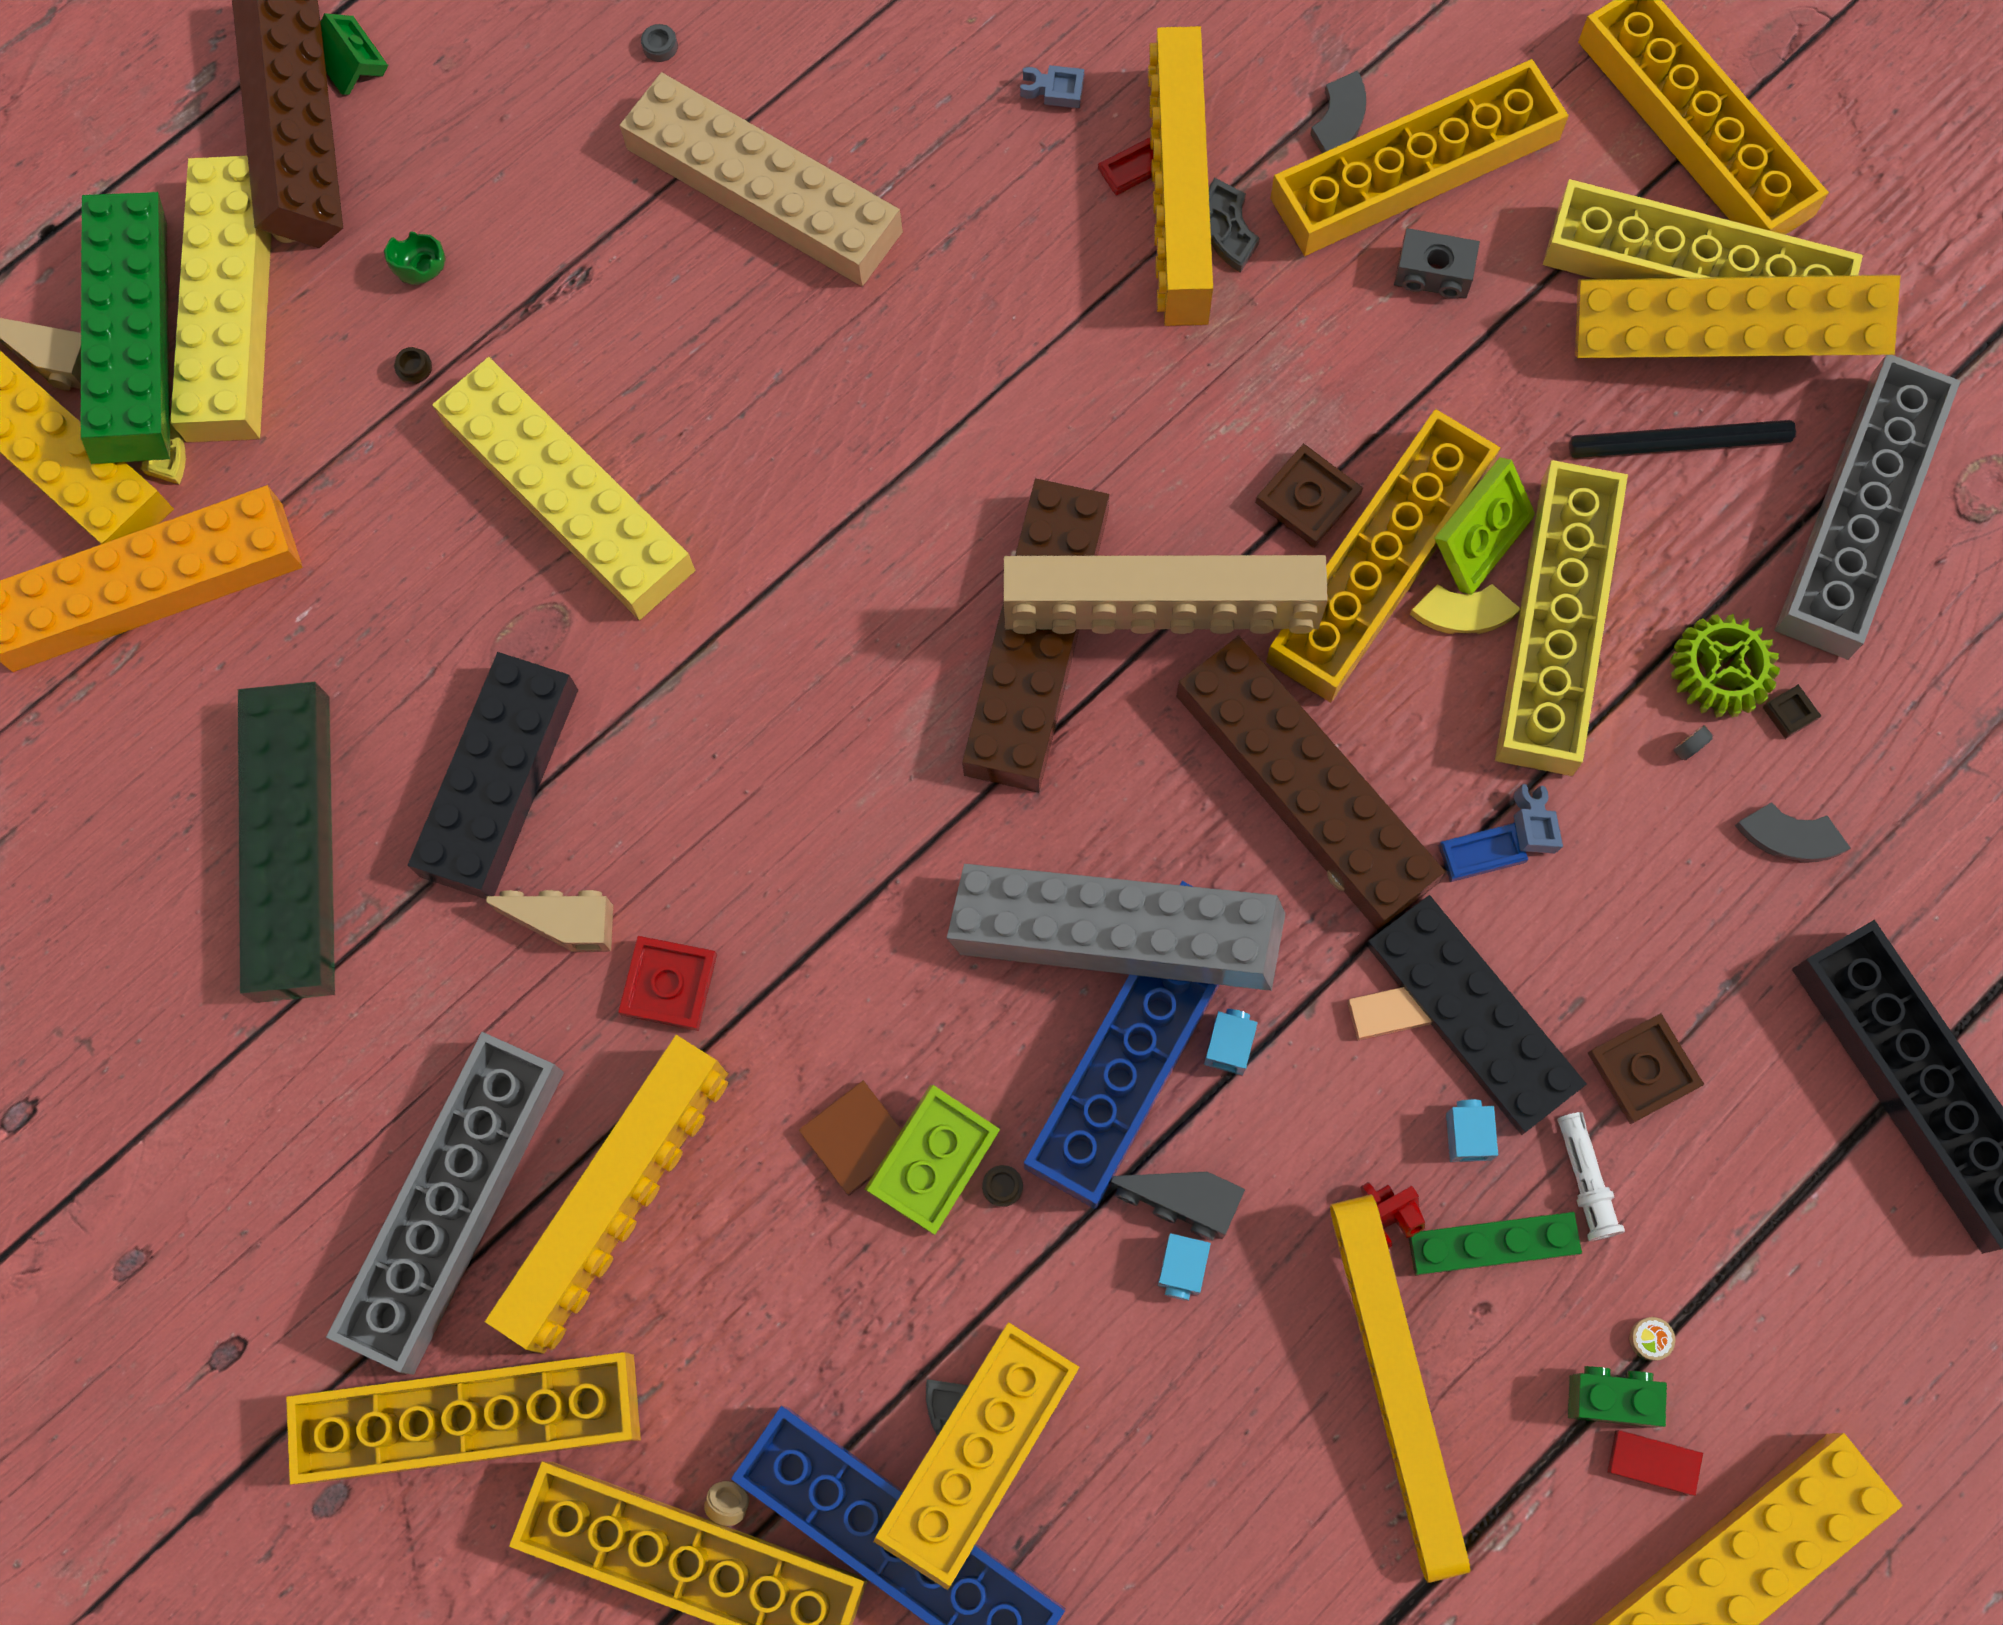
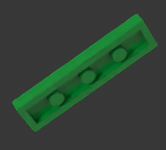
[1408,1212,1582,1276]

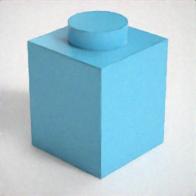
[1204,1009,1258,1076]
[1446,1099,1498,1162]
[1157,1233,1211,1301]

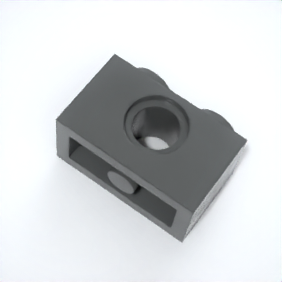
[1394,228,1480,298]

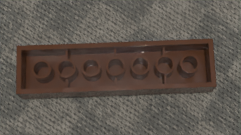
[232,0,343,248]
[962,478,1110,793]
[1176,635,1446,931]

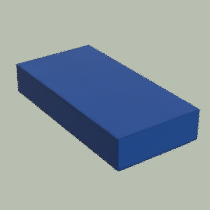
[1438,823,1528,882]

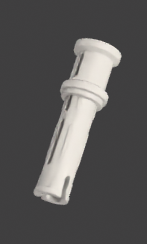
[1557,1112,1625,1241]

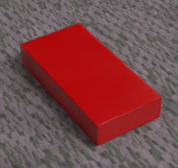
[1098,137,1153,196]
[1607,1430,1703,1496]

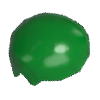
[384,231,446,285]

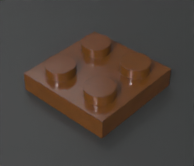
[1255,443,1363,548]
[1588,1013,1705,1125]

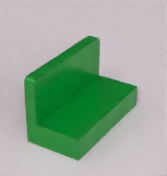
[320,13,389,95]

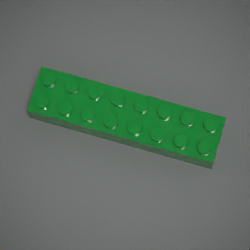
[81,192,170,464]

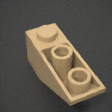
[487,890,613,952]

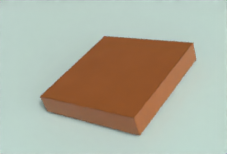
[799,1080,901,1196]

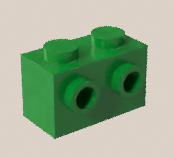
[1568,1366,1667,1428]

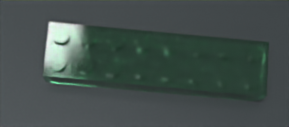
[238,682,335,1003]

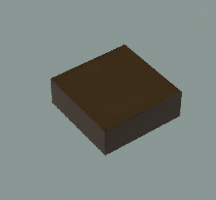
[1763,684,1821,739]

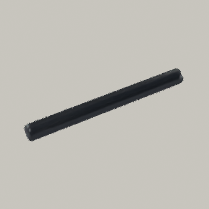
[1569,420,1796,458]

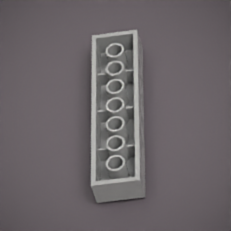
[1774,355,1960,660]
[947,864,1286,991]
[326,1032,564,1375]

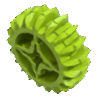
[1670,614,1780,718]

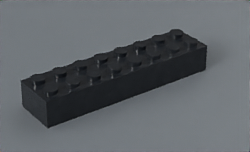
[1792,920,2003,1254]

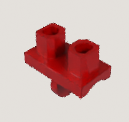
[1360,1182,1425,1249]

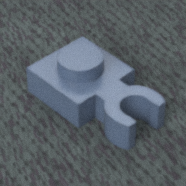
[1020,65,1084,108]
[1513,784,1563,854]

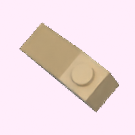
[0,318,81,390]

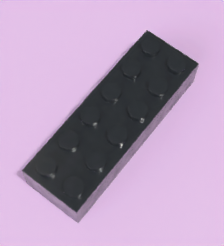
[407,652,578,899]

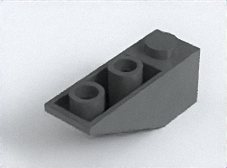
[1110,1172,1245,1241]

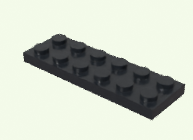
[1366,895,1587,1135]

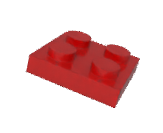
[618,936,717,1031]

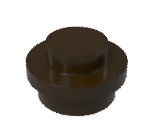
[394,347,432,384]
[982,1165,1023,1207]

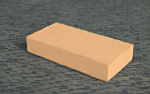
[1347,987,1432,1040]

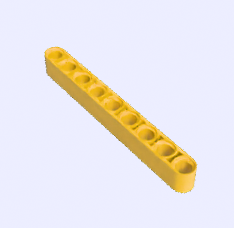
[1330,1194,1470,1583]

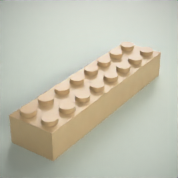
[619,72,903,287]
[1004,555,1328,634]

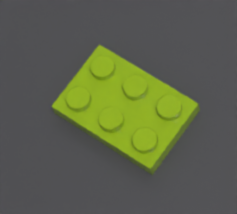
[1434,457,1536,595]
[864,1085,1000,1235]

